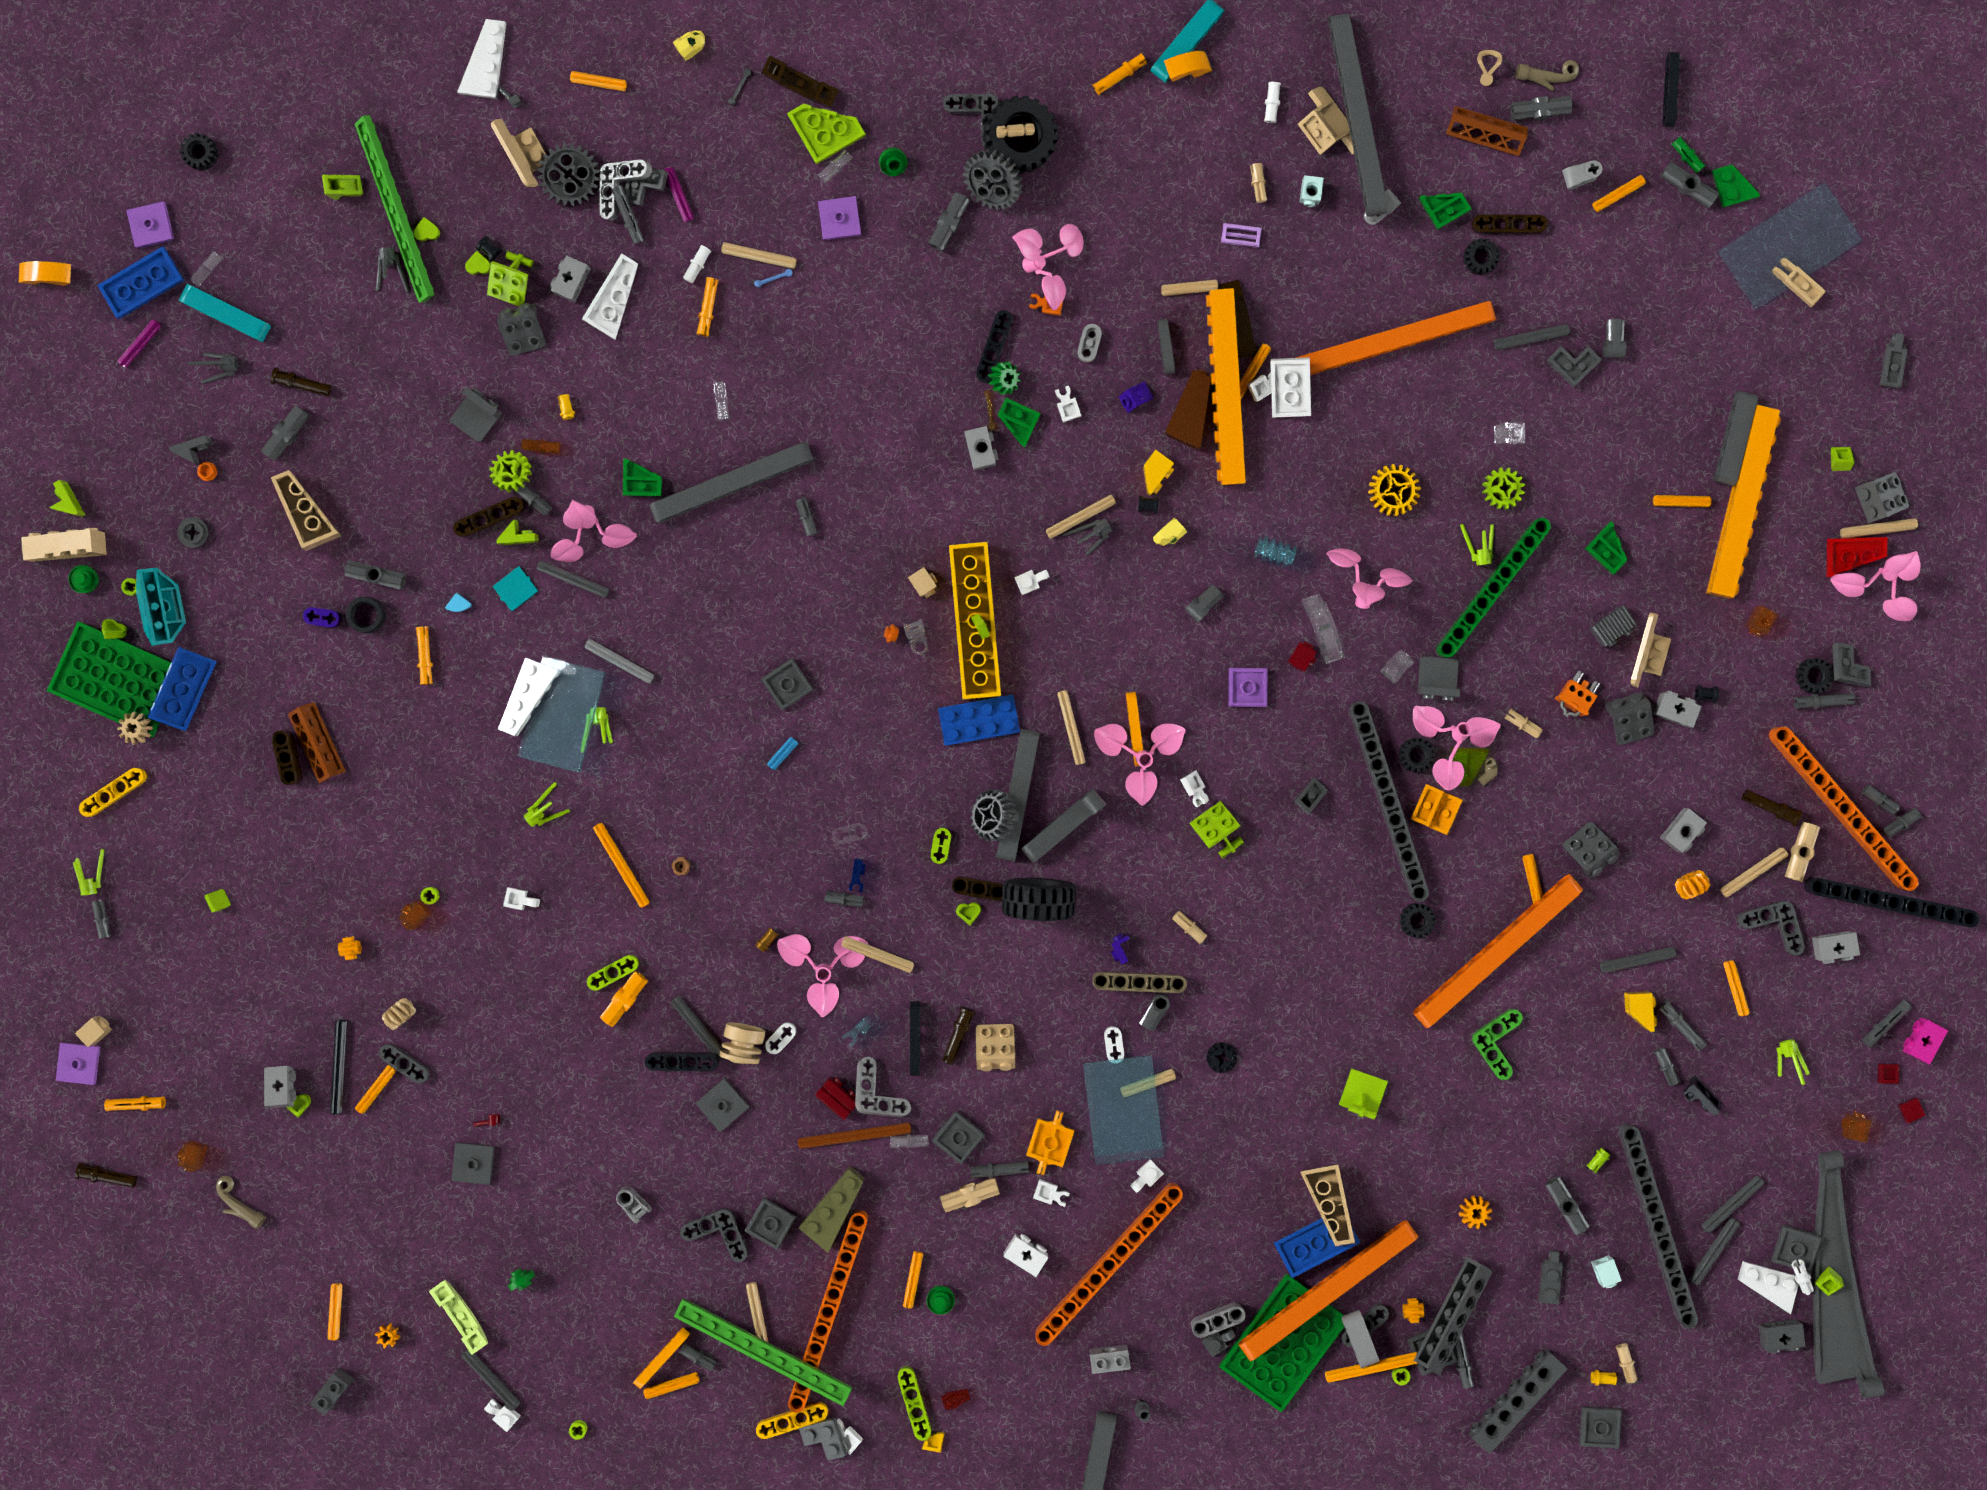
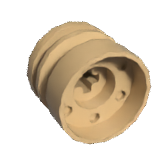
[719,1022,766,1064]

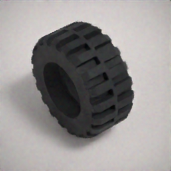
[982,95,1058,174]
[1002,877,1076,921]

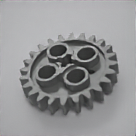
[537,143,600,207]
[963,149,1023,211]

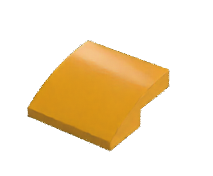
[1411,784,1463,835]

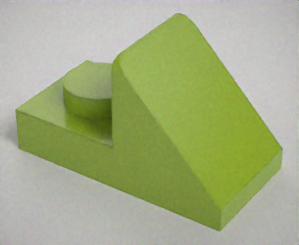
[322,175,363,200]
[49,480,85,517]
[497,519,539,545]

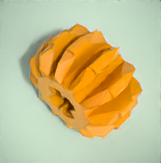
[1675,870,1710,899]
[1459,1195,1492,1229]

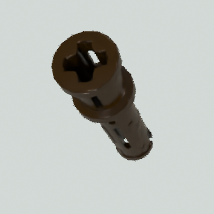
[270,367,332,397]
[1741,789,1802,826]
[942,1006,976,1065]
[75,1162,137,1188]

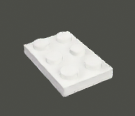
[1271,357,1311,417]

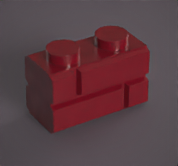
[814,1076,856,1120]

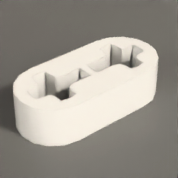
[765,1022,796,1054]
[1104,1026,1124,1063]

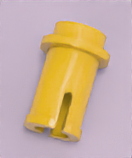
[557,394,575,420]
[1590,1370,1617,1386]

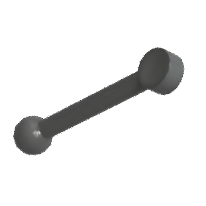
[728,69,751,105]

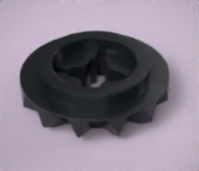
[1207,1042,1237,1073]

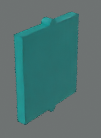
[492,566,538,611]

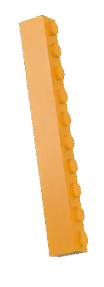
[1206,288,1246,485]
[1706,405,1781,599]

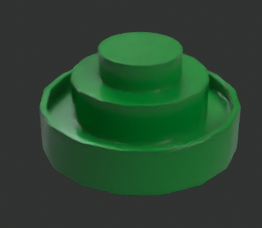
[879,147,907,176]
[68,565,99,594]
[507,1268,535,1291]
[926,1285,955,1315]

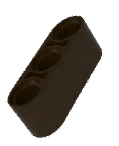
[271,731,302,785]
[952,876,1003,901]

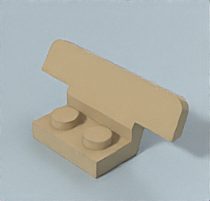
[1298,87,1354,155]
[491,119,547,187]
[1631,613,1671,688]

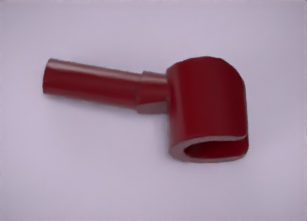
[473,1114,500,1127]

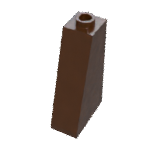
[1164,369,1211,451]

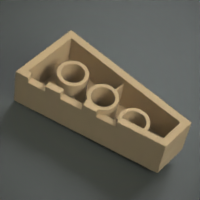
[271,470,341,551]
[21,528,107,562]
[1300,1165,1355,1247]

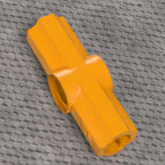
[600,971,648,1027]

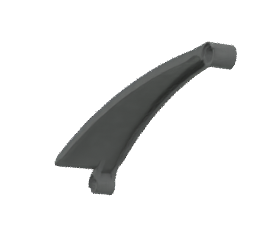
[1813,1150,1885,1399]

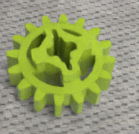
[489,450,532,492]
[1482,467,1525,510]

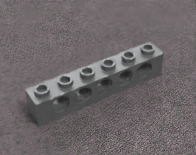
[1414,1257,1493,1375]
[1469,1349,1567,1454]

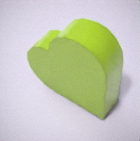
[414,217,440,242]
[465,251,491,275]
[971,614,990,639]
[102,619,127,639]
[956,902,981,926]
[286,1094,311,1117]

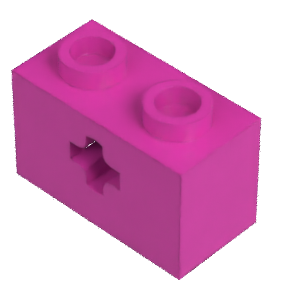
[1903,1018,1948,1065]

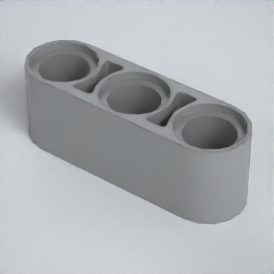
[1191,1302,1245,1338]
[1341,1310,1379,1368]

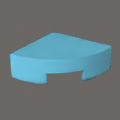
[445,593,473,612]

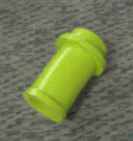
[1586,1148,1610,1173]

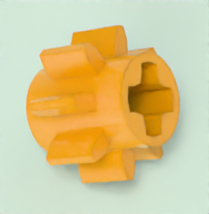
[338,936,361,960]
[1402,1298,1424,1323]
[375,1323,401,1348]

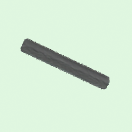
[1494,324,1570,350]
[537,560,609,598]
[1600,947,1676,973]
[671,996,724,1059]
[1701,1176,1764,1233]
[1689,1218,1740,1285]
[462,1349,520,1410]

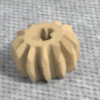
[117,712,153,745]
[382,998,416,1030]

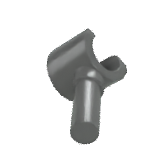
[498,86,522,108]

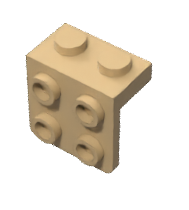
[976,1024,1015,1071]

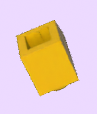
[1143,450,1174,496]
[1624,991,1657,1032]

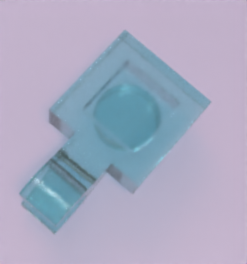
[842,1015,872,1047]

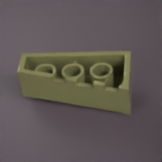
[799,1166,864,1253]

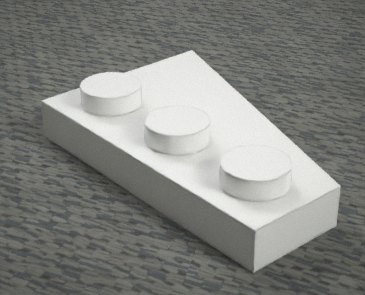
[1738,1261,1799,1314]

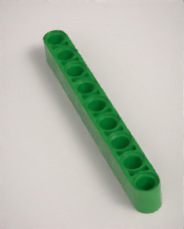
[1436,518,1551,658]

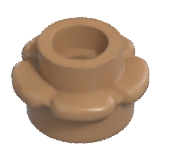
[672,857,691,876]

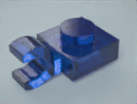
[849,858,866,893]

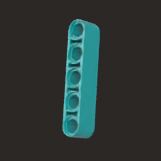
[1150,0,1225,83]
[179,284,271,343]

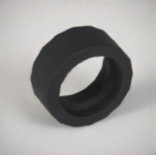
[346,597,386,633]

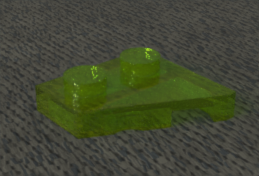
[1451,747,1489,786]

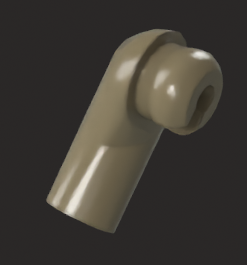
[1478,758,1498,786]

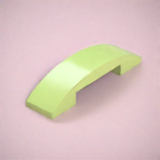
[429,1279,488,1355]

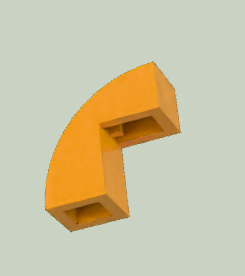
[1164,51,1212,82]
[19,261,71,286]

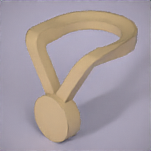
[1477,50,1502,86]

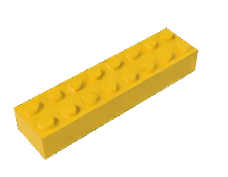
[949,542,1001,700]

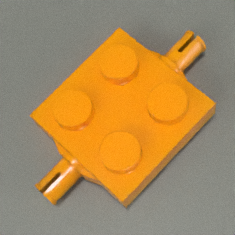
[1026,1110,1074,1175]

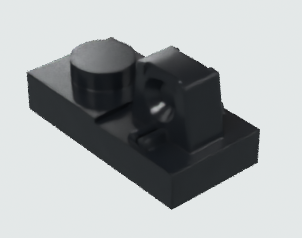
[1683,1076,1722,1116]

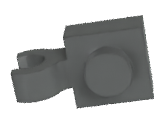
[1201,1327,1236,1357]

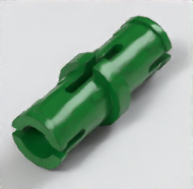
[1671,136,1706,174]

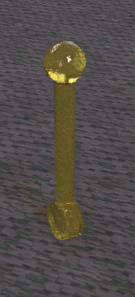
[984,390,996,430]

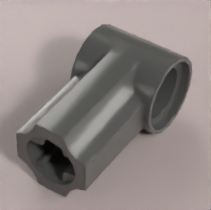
[1603,319,1626,358]
[1184,584,1223,623]
[1139,993,1170,1032]

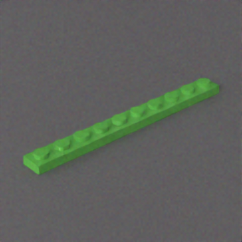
[355,115,434,303]
[674,1298,853,1406]

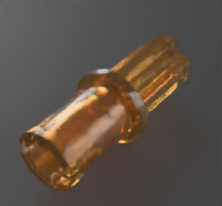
[521,439,561,455]

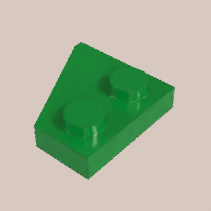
[1712,165,1760,208]
[1418,193,1471,230]
[998,398,1041,448]
[623,458,662,497]
[1584,521,1627,575]

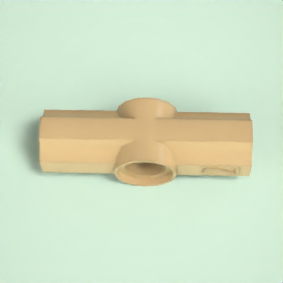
[1785,822,1820,882]
[940,1177,1000,1213]

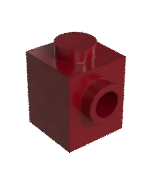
[1286,641,1317,672]

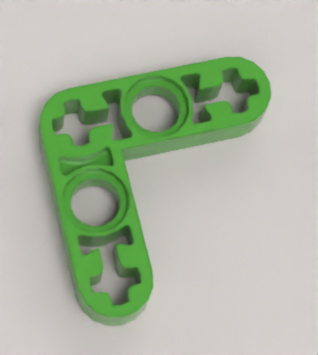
[1472,1009,1523,1080]

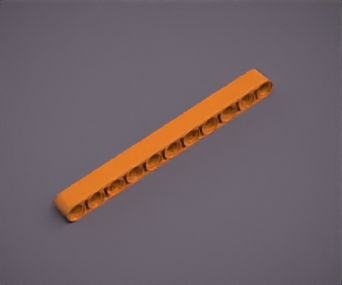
[1296,301,1496,375]
[1769,727,1918,891]
[1413,874,1583,1028]
[1035,1183,1183,1346]
[788,1209,868,1413]
[1238,1220,1418,1361]

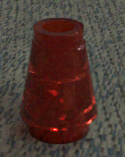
[941,1388,970,1411]

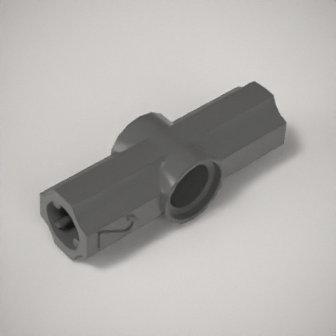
[1511,96,1572,121]
[1660,162,1719,208]
[929,192,970,252]
[261,405,310,461]
[344,560,406,590]
[1544,1176,1590,1235]

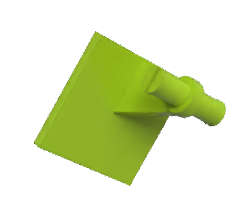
[487,251,534,306]
[1190,801,1244,859]
[1339,1068,1388,1120]

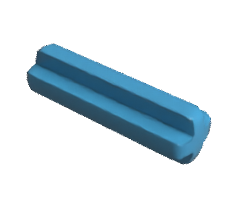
[767,737,798,770]

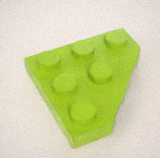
[787,104,866,165]

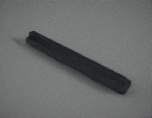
[330,1019,347,1115]

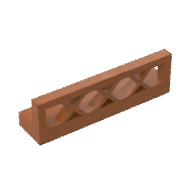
[1446,105,1528,156]
[288,702,346,783]

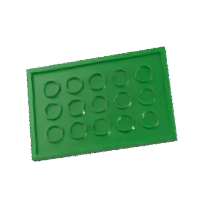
[47,621,171,738]
[1219,1273,1344,1413]

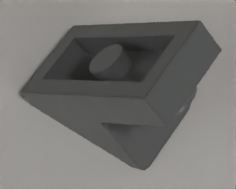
[169,435,214,465]
[1293,778,1328,815]

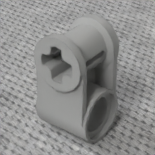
[1562,160,1603,190]
[1364,189,1401,225]
[616,1186,652,1223]

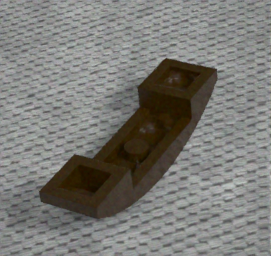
[761,55,839,108]
[1220,280,1256,359]

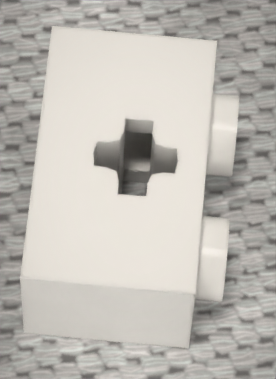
[1004,1234,1048,1277]

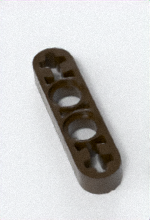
[1471,214,1548,234]
[453,497,525,537]

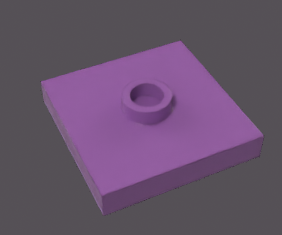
[818,196,861,241]
[126,201,174,249]
[1228,668,1268,707]
[56,1042,100,1085]

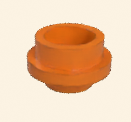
[197,462,217,481]
[884,624,899,643]

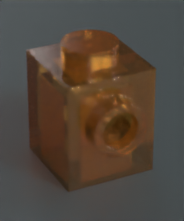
[1744,605,1778,637]
[399,900,433,931]
[1841,1111,1872,1143]
[177,1140,208,1172]

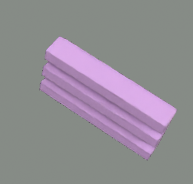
[1221,223,1262,248]

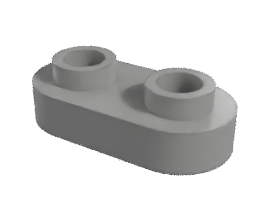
[1077,324,1102,363]

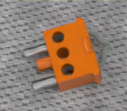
[1555,671,1600,717]

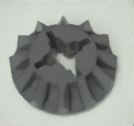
[177,517,209,548]

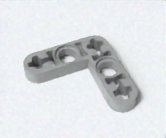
[600,159,652,221]
[855,1057,911,1117]

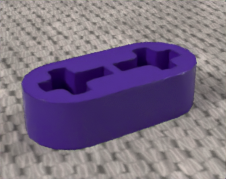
[303,607,341,628]

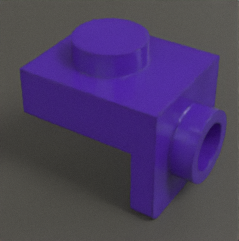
[1119,382,1153,413]
[1111,933,1130,965]

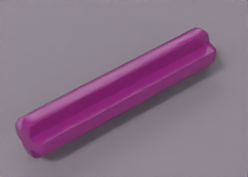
[664,167,693,222]
[118,319,161,368]

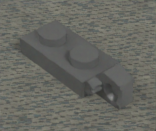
[1879,333,1908,389]
[1538,1249,1563,1305]

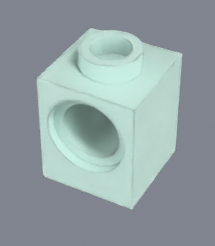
[1299,175,1324,207]
[1591,1255,1621,1288]

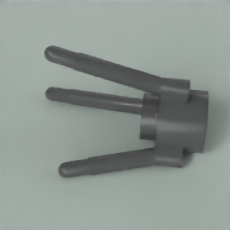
[376,248,409,293]
[187,352,238,384]
[1062,518,1112,556]

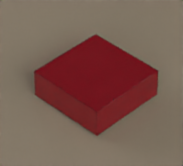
[1878,1063,1899,1084]
[1898,1097,1926,1123]

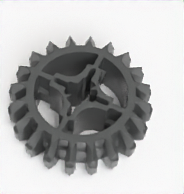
[969,789,1018,841]

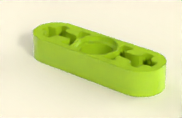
[587,955,639,991]

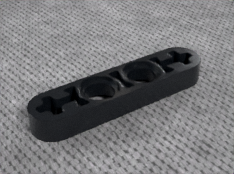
[1662,52,1680,127]
[976,310,1012,383]
[910,1001,920,1076]
[645,1052,720,1071]

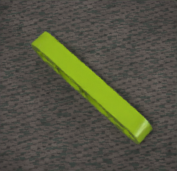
[897,1366,931,1441]

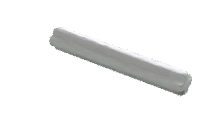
[585,639,654,683]

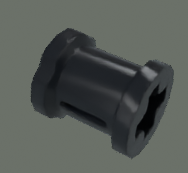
[476,236,502,262]
[1138,495,1159,514]
[1695,685,1719,703]

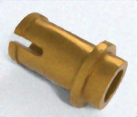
[755,927,779,952]

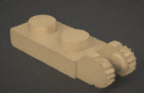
[1772,258,1826,307]

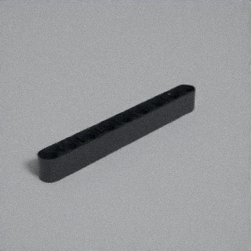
[1804,877,1980,927]

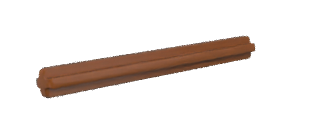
[798,1123,911,1149]

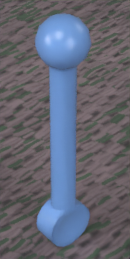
[754,269,793,287]

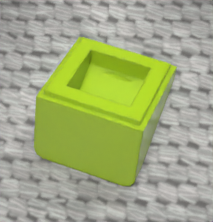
[1831,447,1854,471]
[204,889,231,913]
[1815,1266,1844,1296]

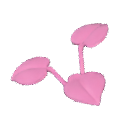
[1012,224,1084,310]
[551,500,637,562]
[1326,548,1413,609]
[1831,551,1921,621]
[1413,705,1501,790]
[1094,723,1186,806]
[777,934,868,1017]

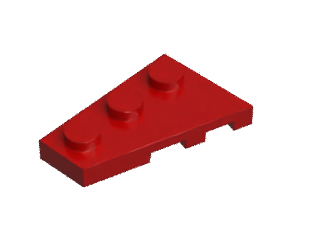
[1826,537,1888,577]

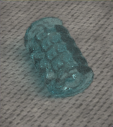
[1254,535,1297,568]

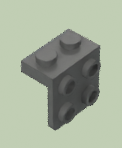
[497,303,546,356]
[450,387,502,442]
[1854,472,1909,523]
[1417,657,1460,701]
[1605,692,1654,745]
[1563,822,1619,879]

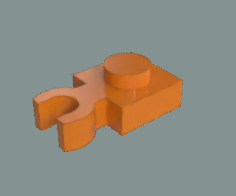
[1029,294,1063,316]

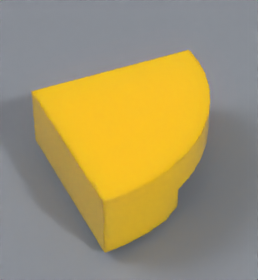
[922,1432,944,1453]

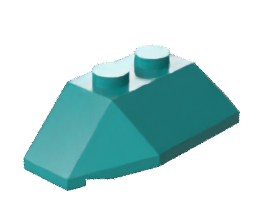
[136,567,186,646]

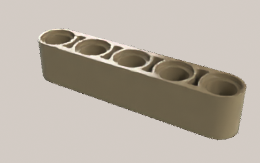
[1092,971,1187,993]

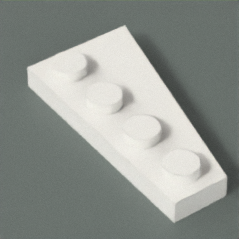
[457,19,506,99]
[582,253,638,340]
[498,658,561,736]

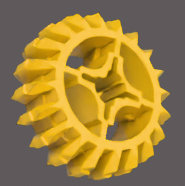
[1368,464,1421,516]

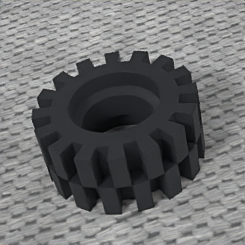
[180,133,219,171]
[1463,238,1500,275]
[1795,658,1834,693]
[1398,738,1435,772]
[1399,903,1436,938]

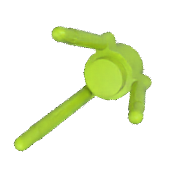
[1460,524,1494,566]
[581,707,613,753]
[524,782,570,827]
[73,849,104,895]
[1776,1039,1810,1085]

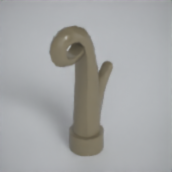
[1516,60,1579,91]
[216,1176,266,1229]

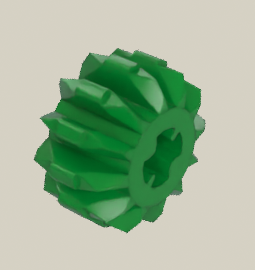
[988,362,1021,395]

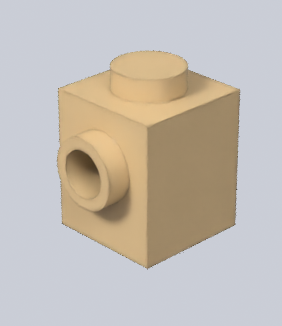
[908,567,938,599]
[75,1016,112,1047]

